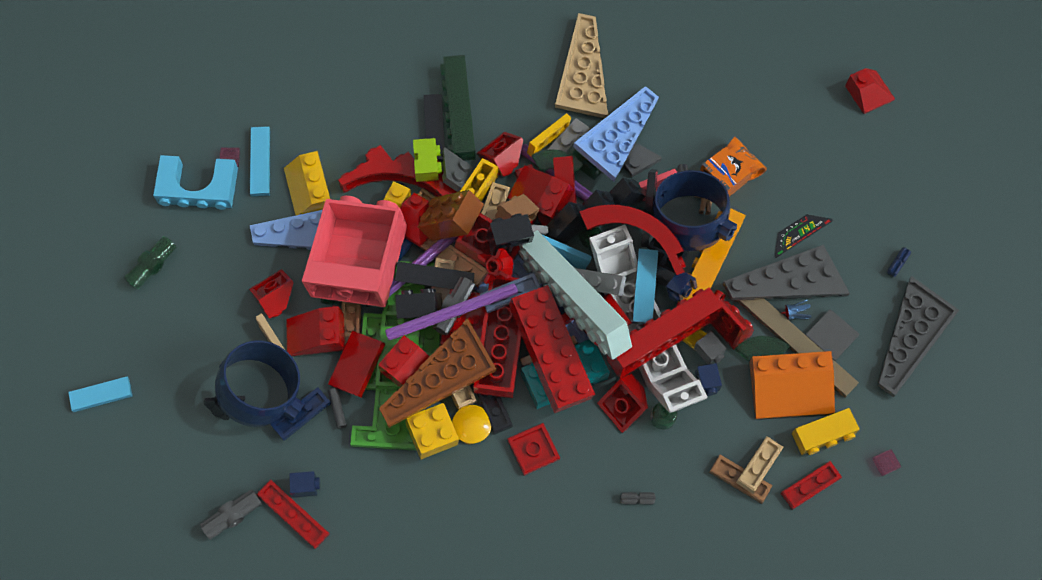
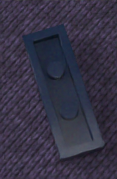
[270,387,331,441]

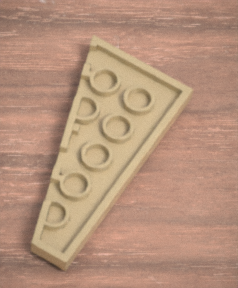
[555,13,608,118]

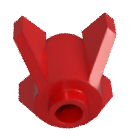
[477,248,514,284]

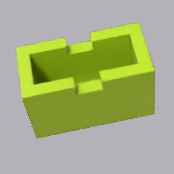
[413,138,442,182]

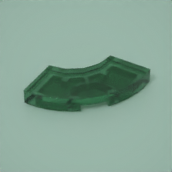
[532,149,583,173]
[735,336,790,361]

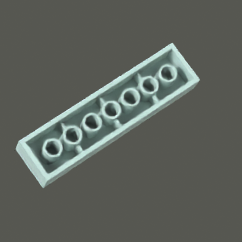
[519,230,632,360]

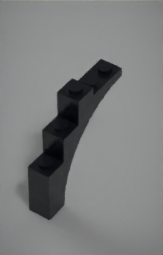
[544,178,646,244]

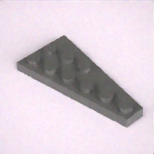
[723,245,850,301]
[877,276,959,397]

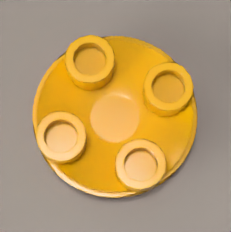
[452,405,492,444]

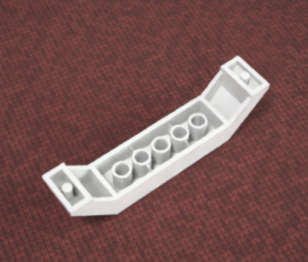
[589,225,707,413]

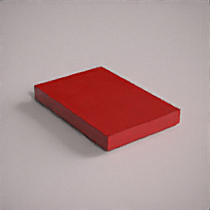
[328,331,385,398]

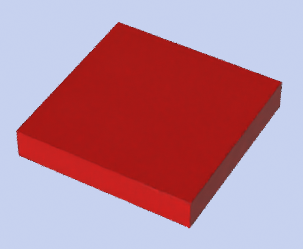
[507,423,560,476]

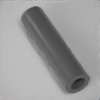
[328,388,347,429]

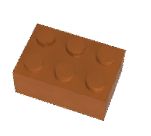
[417,190,484,241]

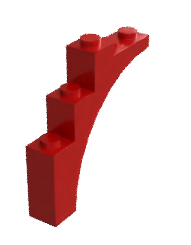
[338,145,457,197]

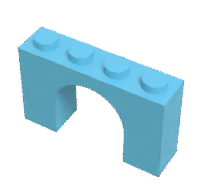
[153,155,238,210]

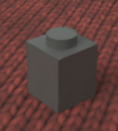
[694,331,727,365]

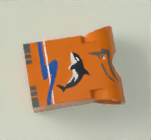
[700,137,767,197]

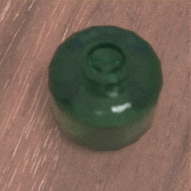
[651,402,678,430]

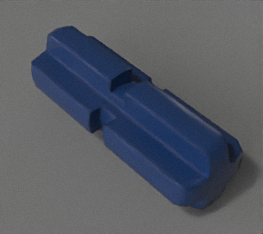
[887,247,911,277]

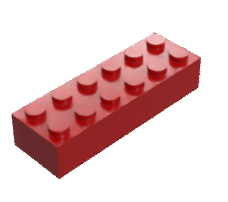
[473,275,522,398]
[509,285,595,413]
[607,287,723,379]

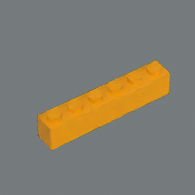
[676,208,746,307]

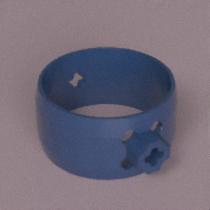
[653,170,737,251]
[215,340,305,427]

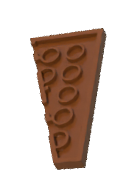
[379,318,496,427]

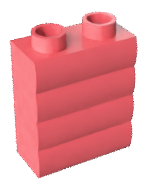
[302,195,407,307]

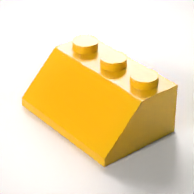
[284,151,330,215]

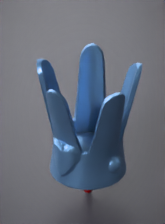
[781,299,812,320]

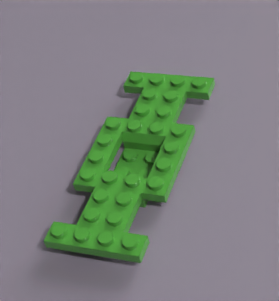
[350,261,440,451]

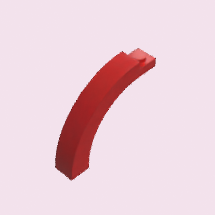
[580,205,686,275]

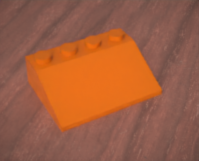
[749,351,835,419]

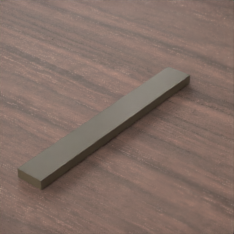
[736,298,859,397]

